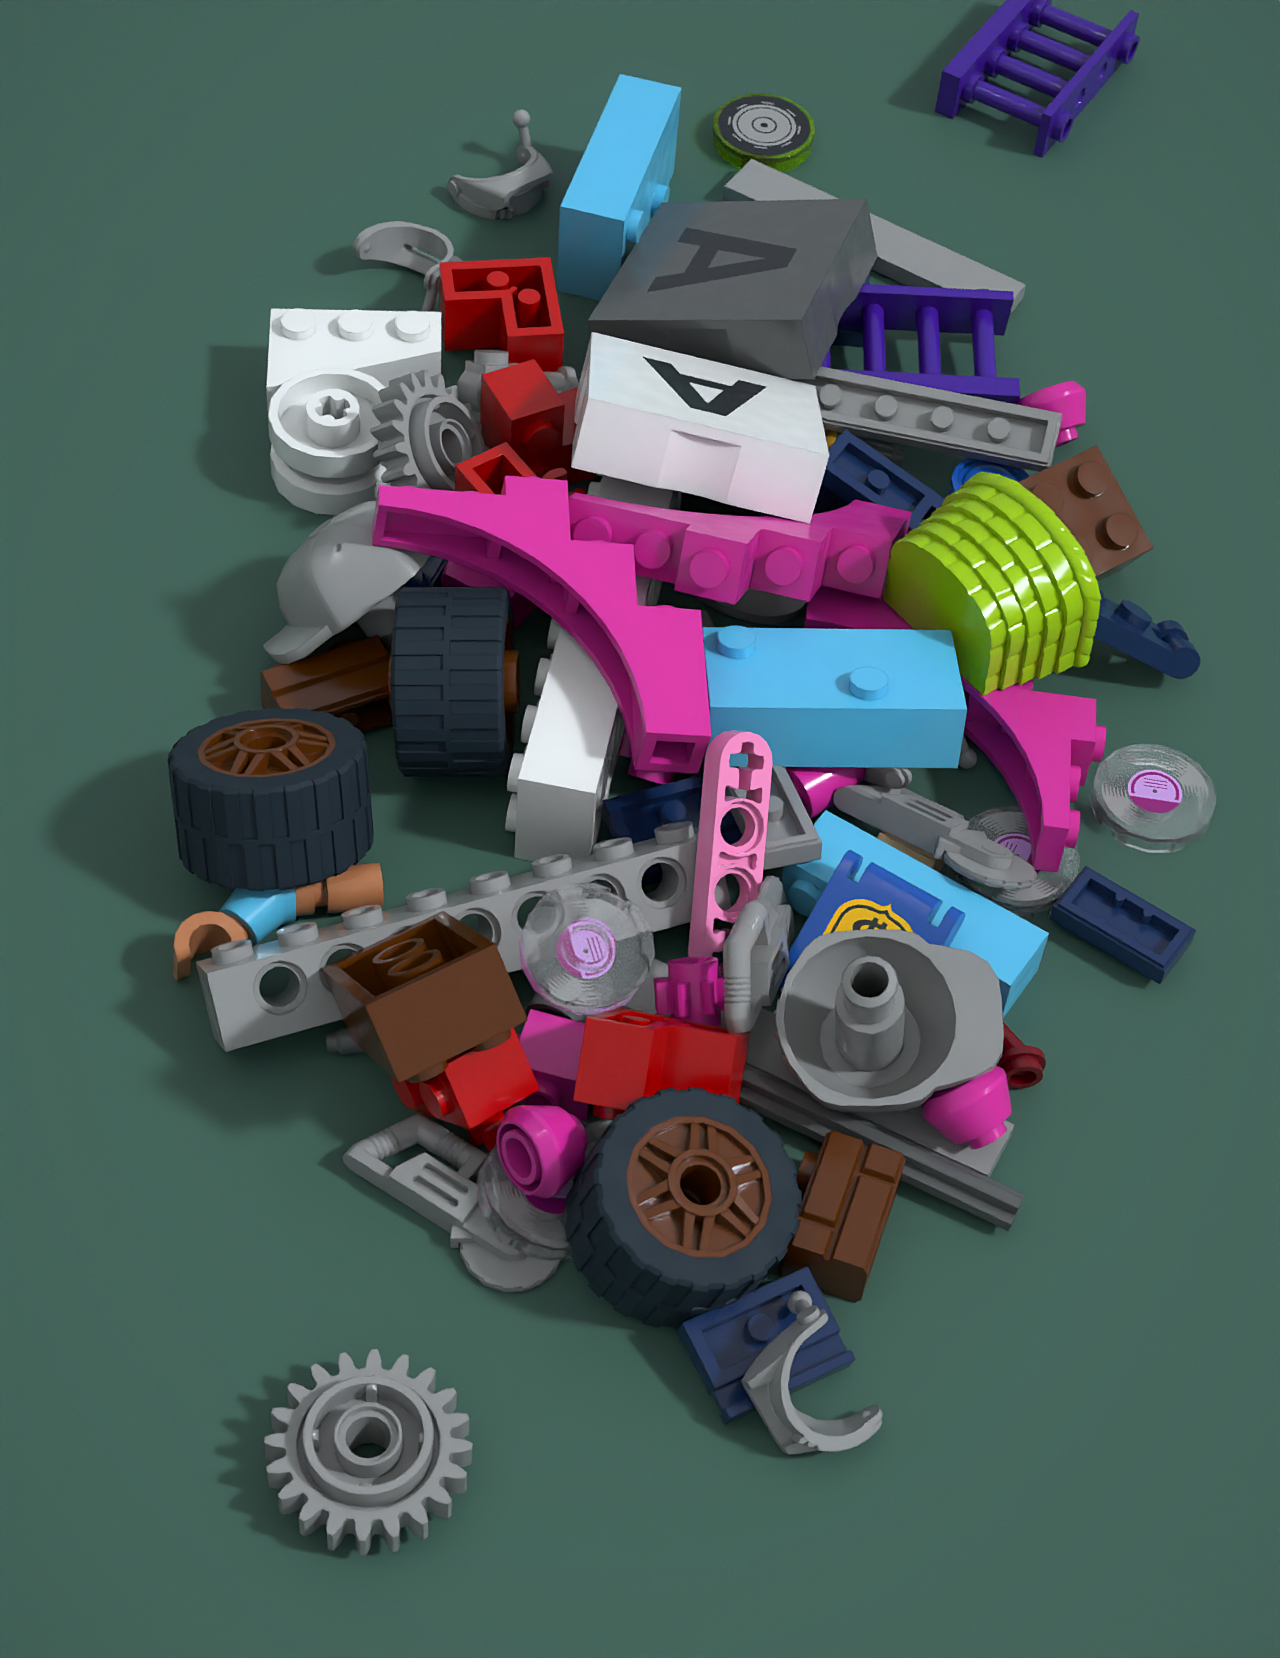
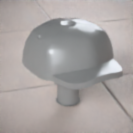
[263,500,431,664]
[773,929,1004,1113]

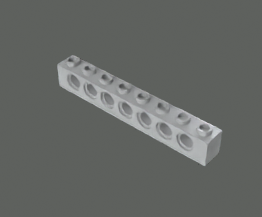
[196,821,731,1052]

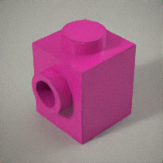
[516,1009,592,1121]

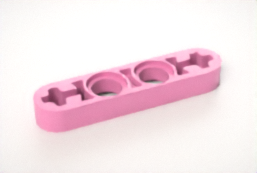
[688,730,773,974]

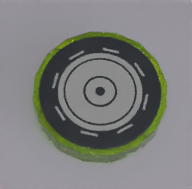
[712,93,815,172]

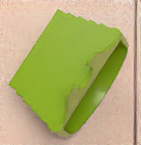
[883,471,1101,696]

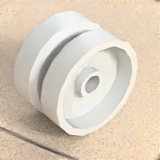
[268,367,391,515]

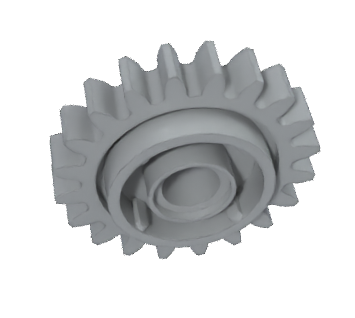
[370,370,489,491]
[264,1349,473,1556]

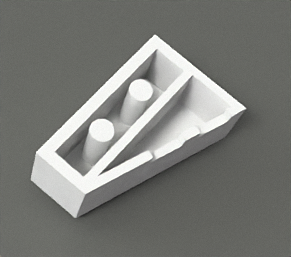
[266,308,441,426]

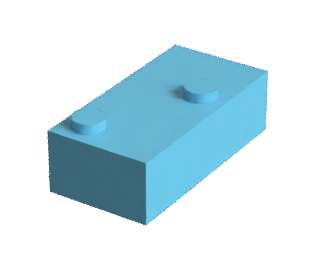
[556,74,681,301]
[702,625,967,768]

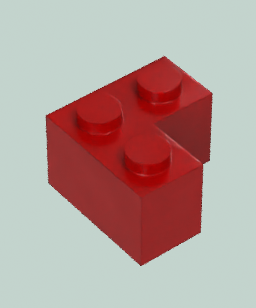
[439,257,564,372]
[480,359,597,485]
[573,1007,751,1120]

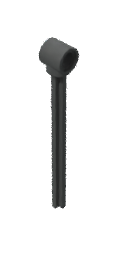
[524,960,1025,1231]

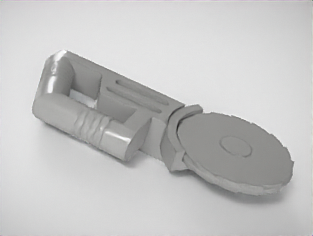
[834,785,1037,890]
[723,876,794,1033]
[342,1112,564,1293]

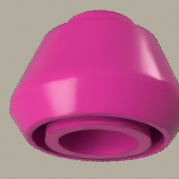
[1017,381,1086,447]
[921,1065,1012,1150]
[496,1105,588,1199]

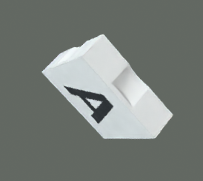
[571,332,829,524]

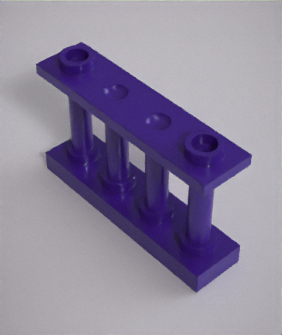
[935,0,1140,158]
[821,284,1020,405]

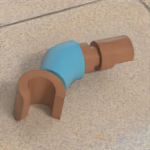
[173,863,383,980]

